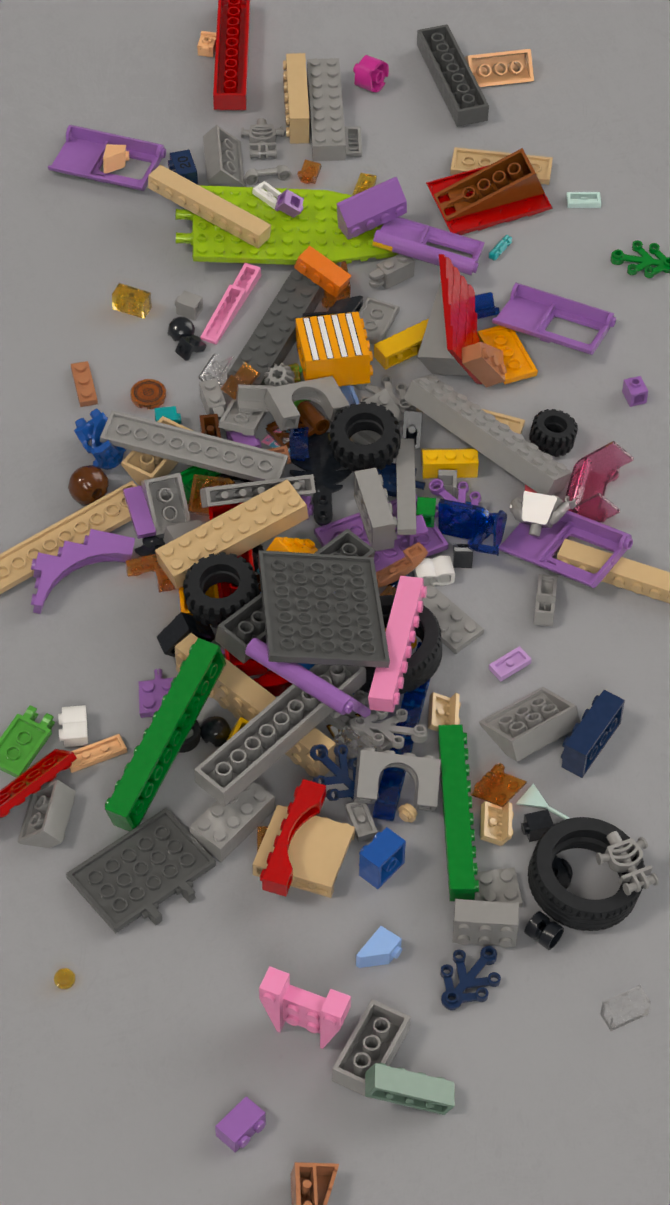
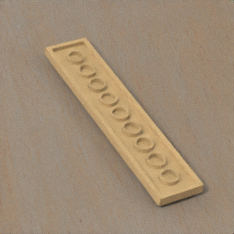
[0,481,137,594]

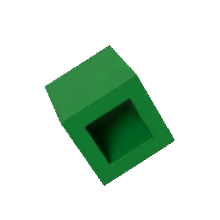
[416,497,436,527]

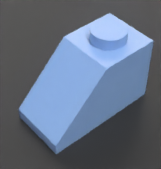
[356,926,402,968]

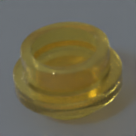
[54,968,75,989]

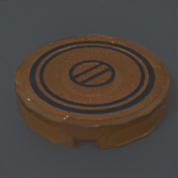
[131,379,166,409]

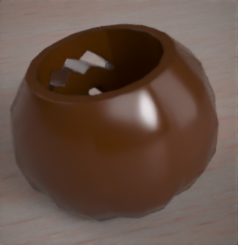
[68,465,109,505]

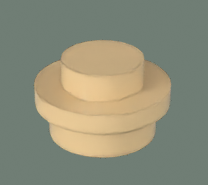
[398,803,417,823]

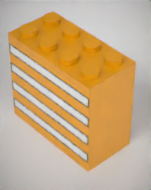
[295,312,373,386]

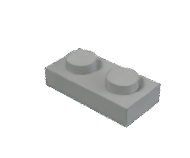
[345,802,378,842]

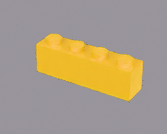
[374,319,429,370]

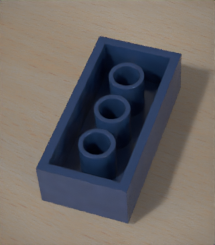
[561,690,625,778]

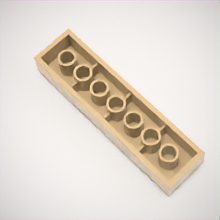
[155,479,309,589]

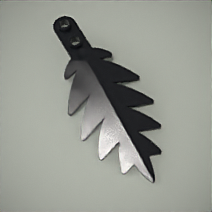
[289,432,352,526]

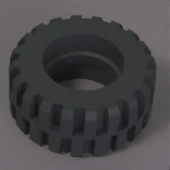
[330,402,401,472]
[183,552,260,628]

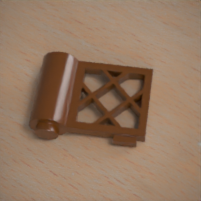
[265,401,330,449]

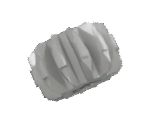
[264,363,295,387]

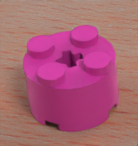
[353,55,389,92]

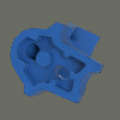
[74,409,126,470]

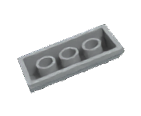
[203,125,245,187]

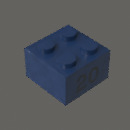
[168,149,198,185]

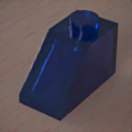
[289,427,309,461]

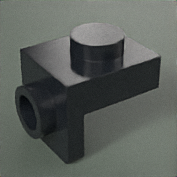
[175,335,207,361]

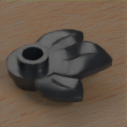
[134,536,165,560]

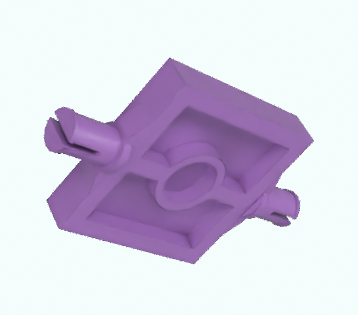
[139,669,174,718]

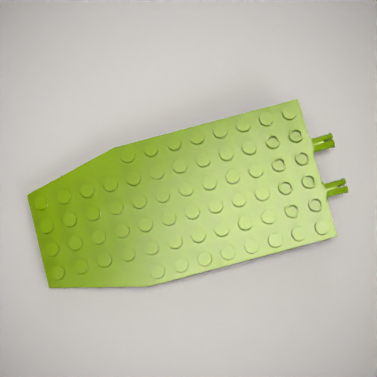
[175,185,398,265]

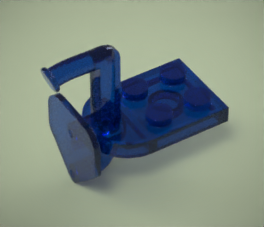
[438,499,507,556]

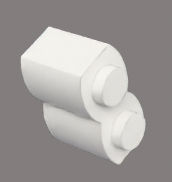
[413,555,455,586]
[58,705,88,747]

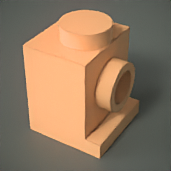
[197,31,216,57]

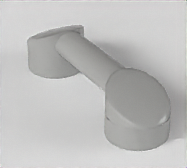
[244,165,291,185]

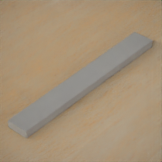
[396,439,416,535]

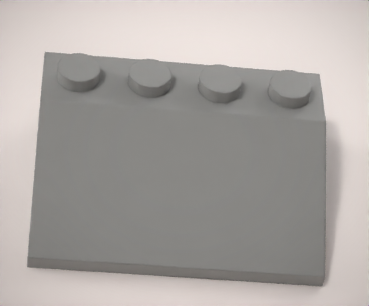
[479,687,580,761]

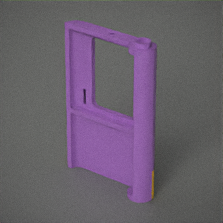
[372,217,485,276]

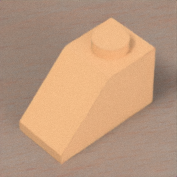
[103,144,129,173]

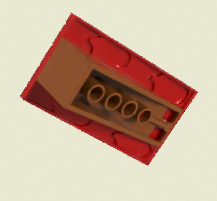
[426,148,553,235]

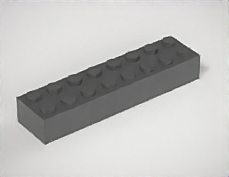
[417,24,489,127]

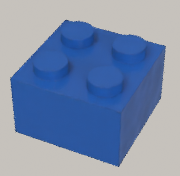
[359,827,406,889]

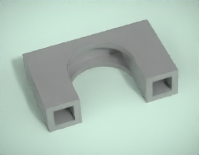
[264,376,350,431]
[353,748,441,812]

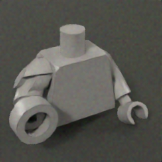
[510,491,576,537]

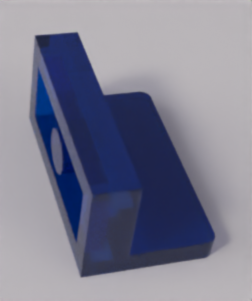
[475,292,500,319]

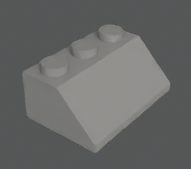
[18,780,76,848]

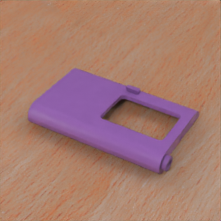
[48,125,166,191]
[492,282,616,355]
[496,510,633,588]
[245,638,371,718]

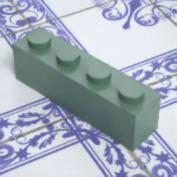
[365,1063,455,1115]

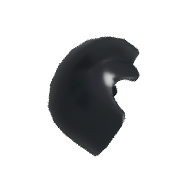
[167,317,195,341]
[200,716,231,747]

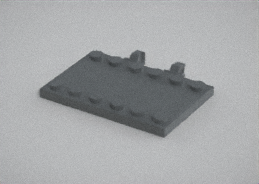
[66,808,216,934]

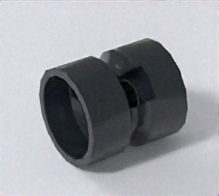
[524,911,564,950]

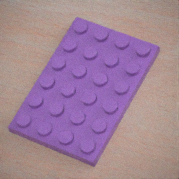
[314,495,449,572]

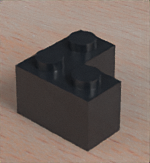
[157,612,215,657]

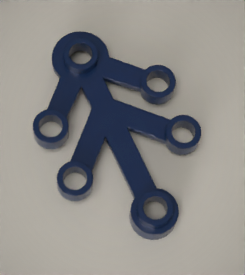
[310,744,357,801]
[440,946,501,1010]

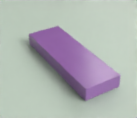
[123,486,156,539]

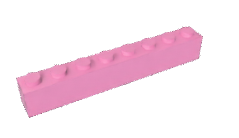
[368,576,427,712]

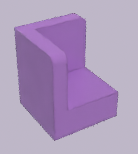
[405,515,428,546]

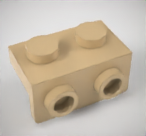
[428,692,461,732]
[480,801,514,846]

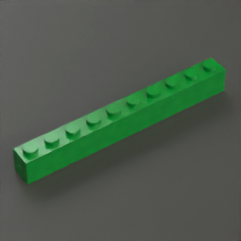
[438,725,479,901]

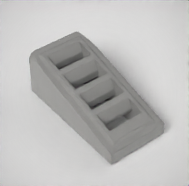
[344,126,362,156]

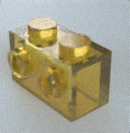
[112,283,152,319]

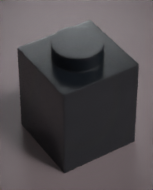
[521,809,554,842]

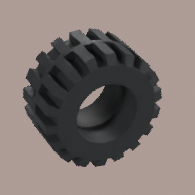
[529,409,578,457]

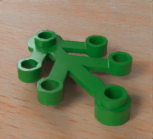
[610,240,670,278]

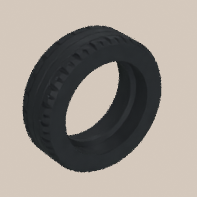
[359,595,442,694]
[528,817,645,931]

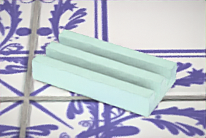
[566,192,601,208]

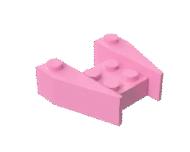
[259,966,351,1049]

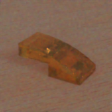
[221,362,260,400]

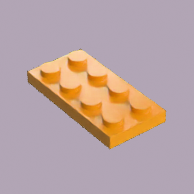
[477,325,538,385]

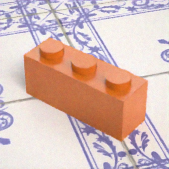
[294,246,352,298]

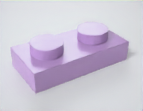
[489,646,532,682]

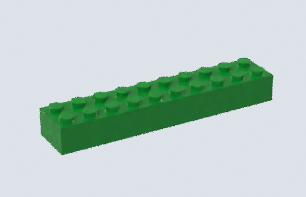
[105,638,226,832]

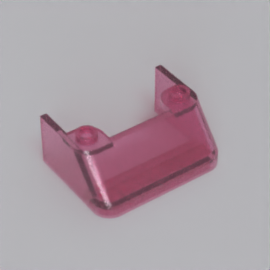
[564,441,634,522]

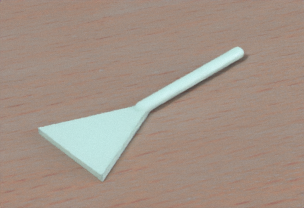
[516,783,569,820]

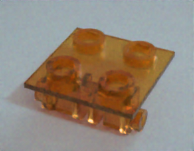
[471,763,527,807]

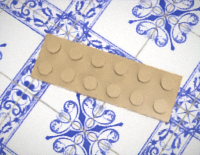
[450,147,553,185]

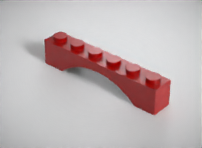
[260,779,326,897]

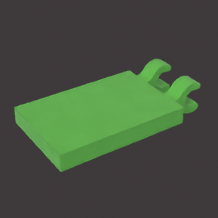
[0,705,55,778]

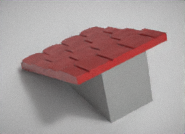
[417,254,482,384]

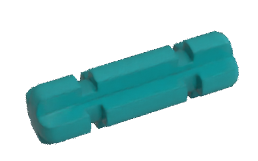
[488,235,512,261]

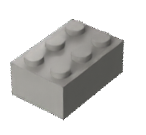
[452,899,519,948]

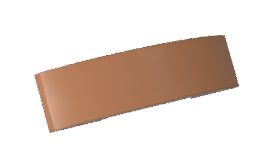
[376,542,428,588]

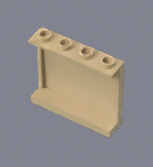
[252,805,355,898]

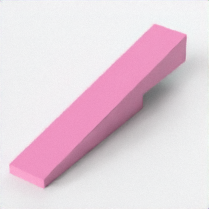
[200,263,262,345]

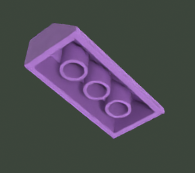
[337,177,407,239]

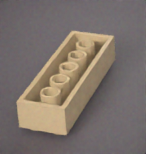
[283,53,309,144]

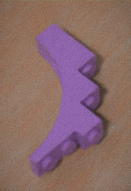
[31,529,135,614]

